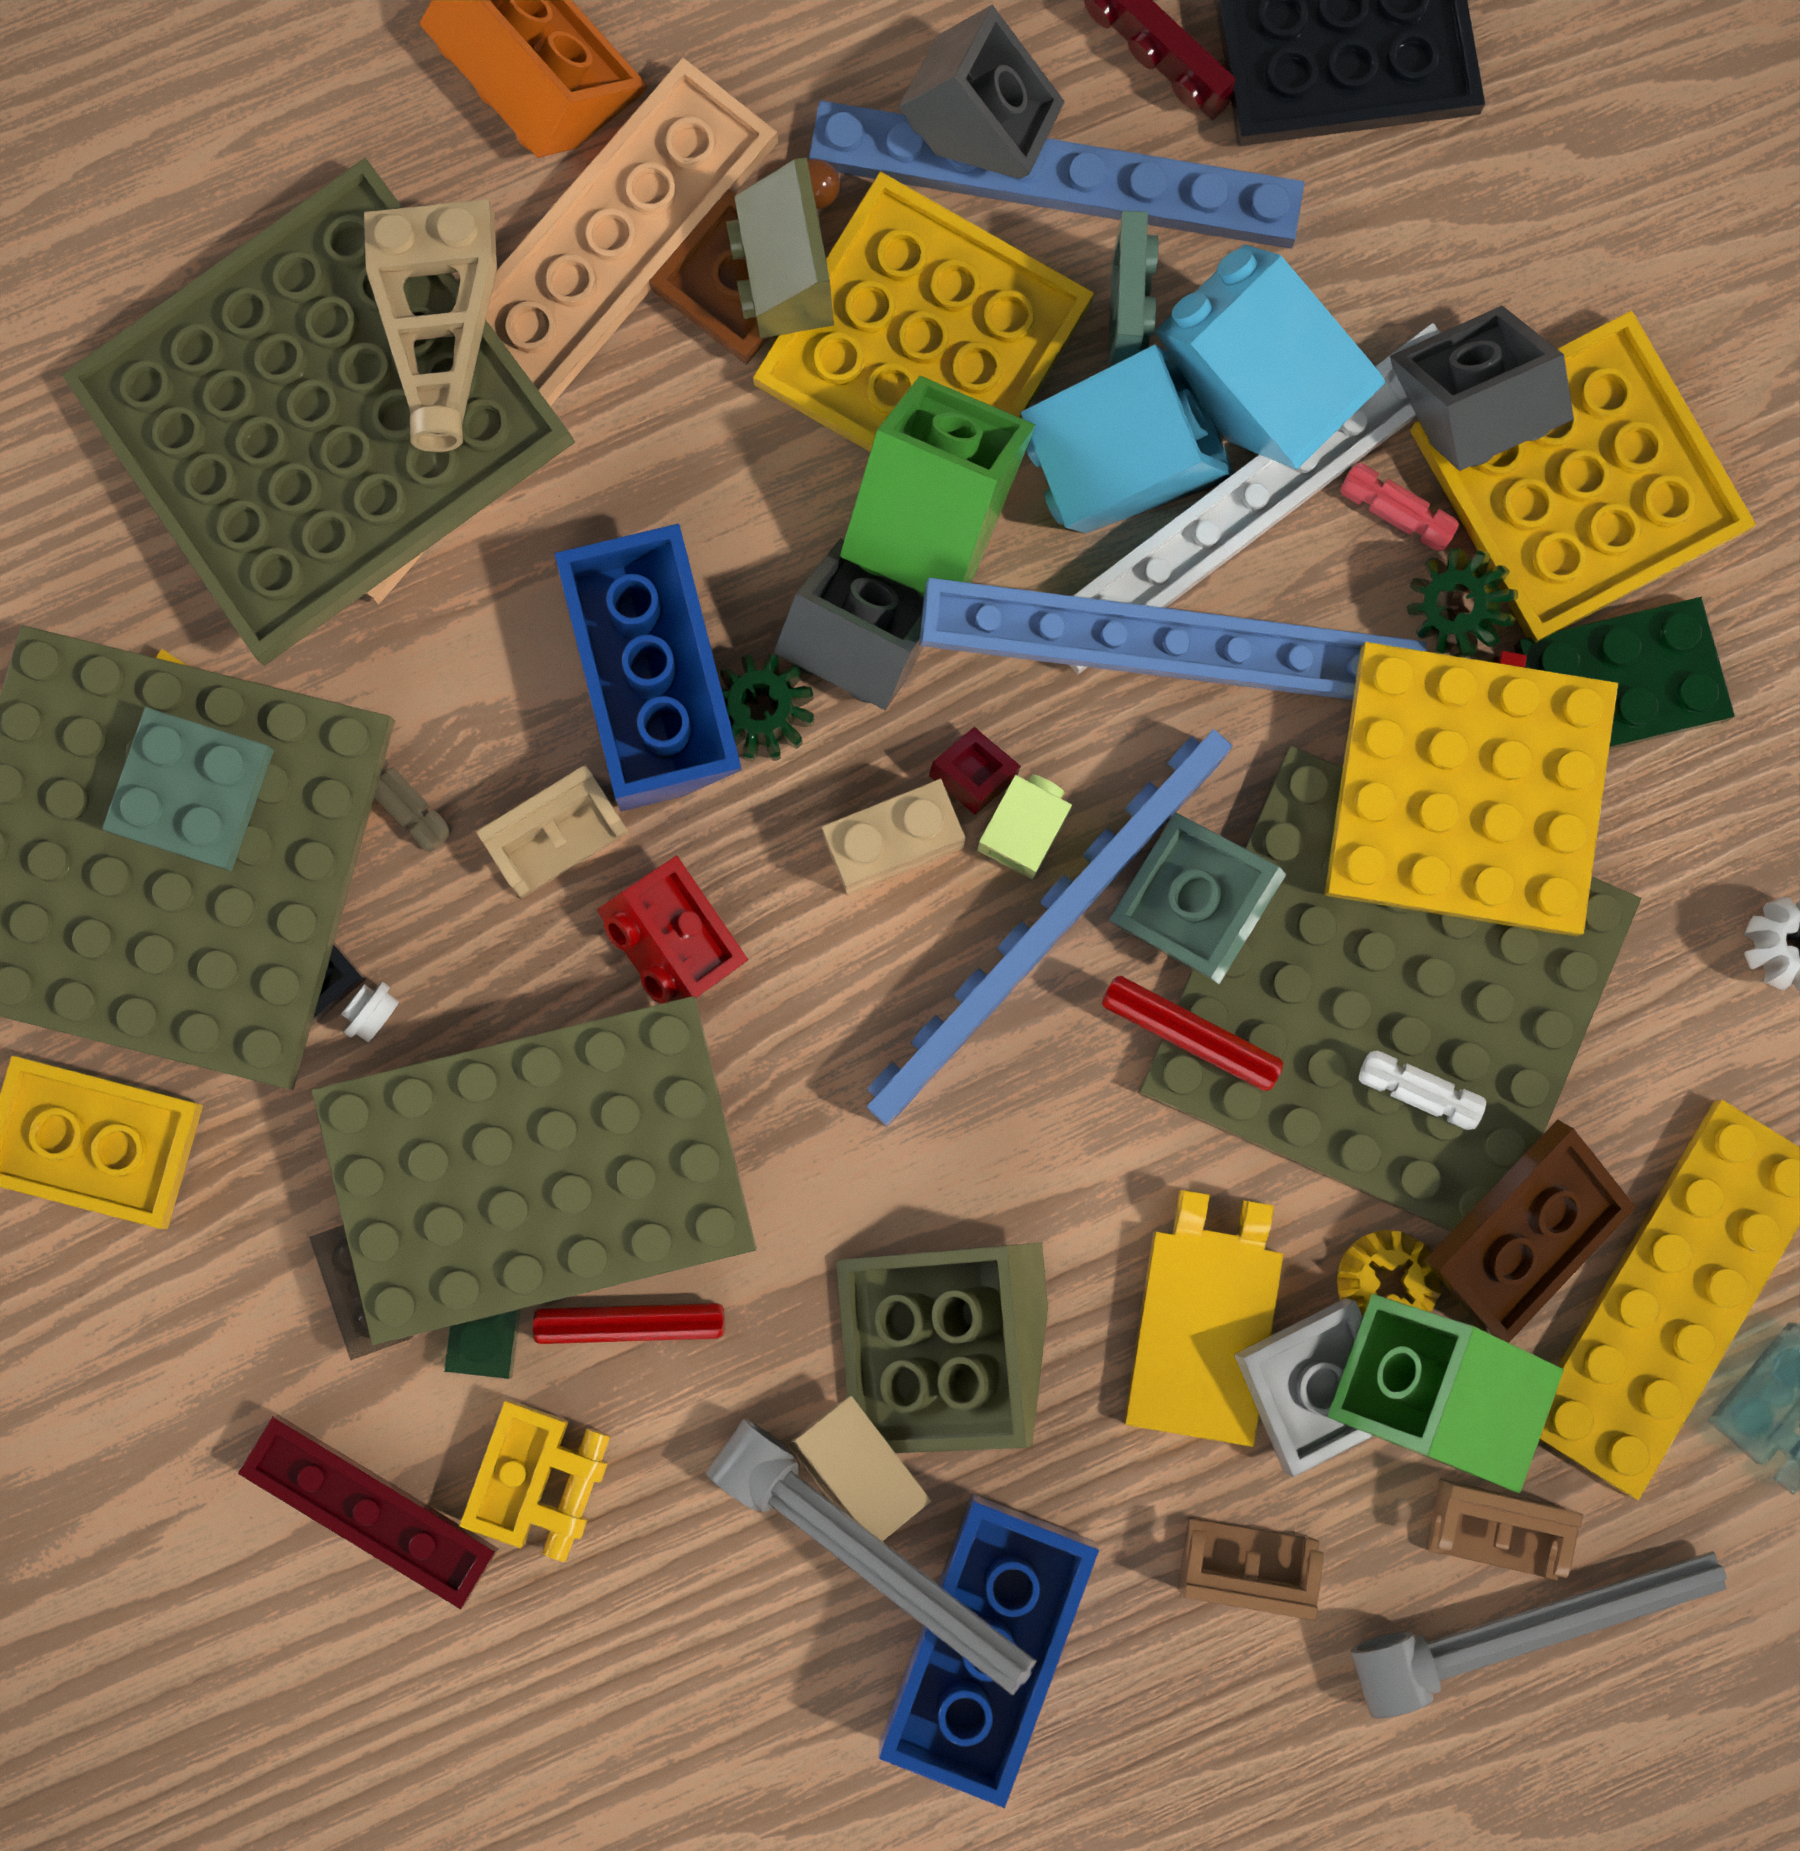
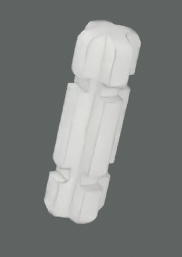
[1359,1051,1486,1130]

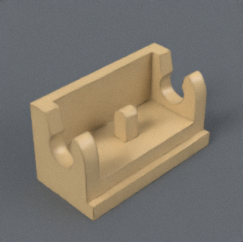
[476,764,629,899]
[787,1396,931,1541]

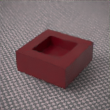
[929,727,1021,815]

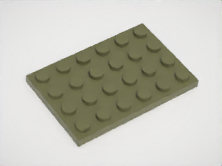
[312,996,757,1345]

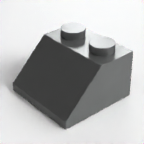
[898,4,1065,179]
[1390,306,1574,471]
[773,538,924,710]

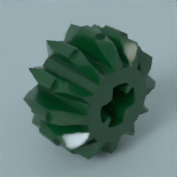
[1407,548,1518,656]
[719,654,814,762]

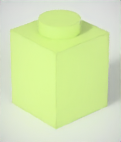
[977,774,1072,880]

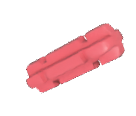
[1340,463,1459,551]

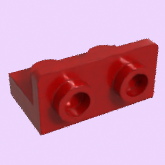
[597,855,749,1004]

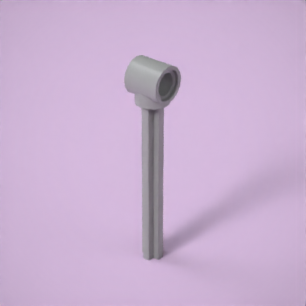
[706,1419,1036,1695]
[1351,1551,1727,1718]

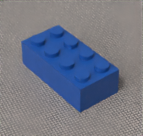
[878,1494,1099,1808]

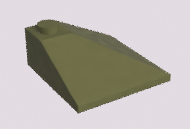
[836,1242,1048,1453]

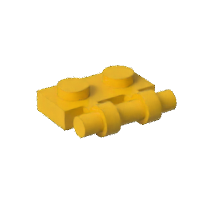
[459,1399,611,1562]

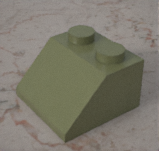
[726,157,834,339]

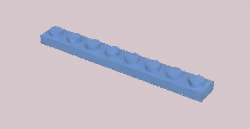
[809,100,1305,249]
[919,578,1426,700]
[867,729,1233,1127]

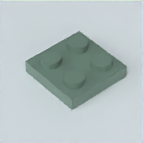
[1108,211,1159,368]
[102,707,274,872]
[1109,812,1286,984]

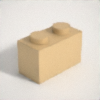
[822,779,965,896]

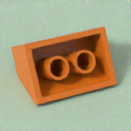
[419,0,648,158]

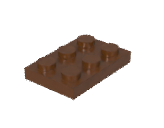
[1424,1119,1636,1343]

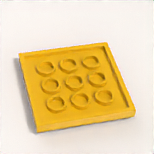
[753,171,1094,452]
[1410,310,1756,643]
[1324,642,1618,937]

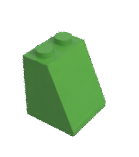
[840,376,1035,597]
[1327,1294,1564,1494]

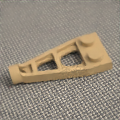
[364,199,497,452]

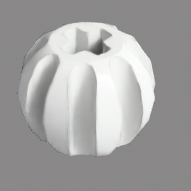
[1744,896,1800,991]

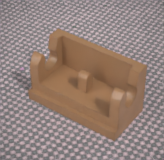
[1426,1479,1583,1581]
[1178,1517,1323,1621]

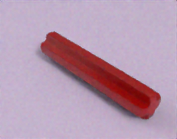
[1102,976,1284,1091]
[532,1303,725,1344]

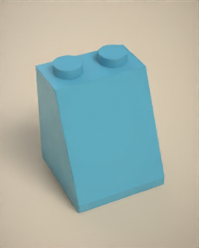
[1155,244,1386,470]
[1020,345,1235,534]

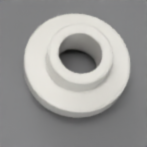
[340,981,399,1042]

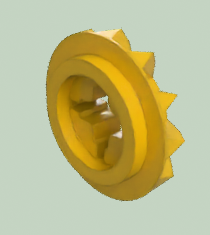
[1337,1230,1442,1317]

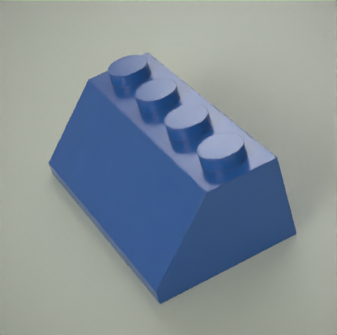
[554,523,742,812]

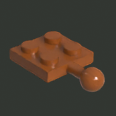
[649,159,840,365]

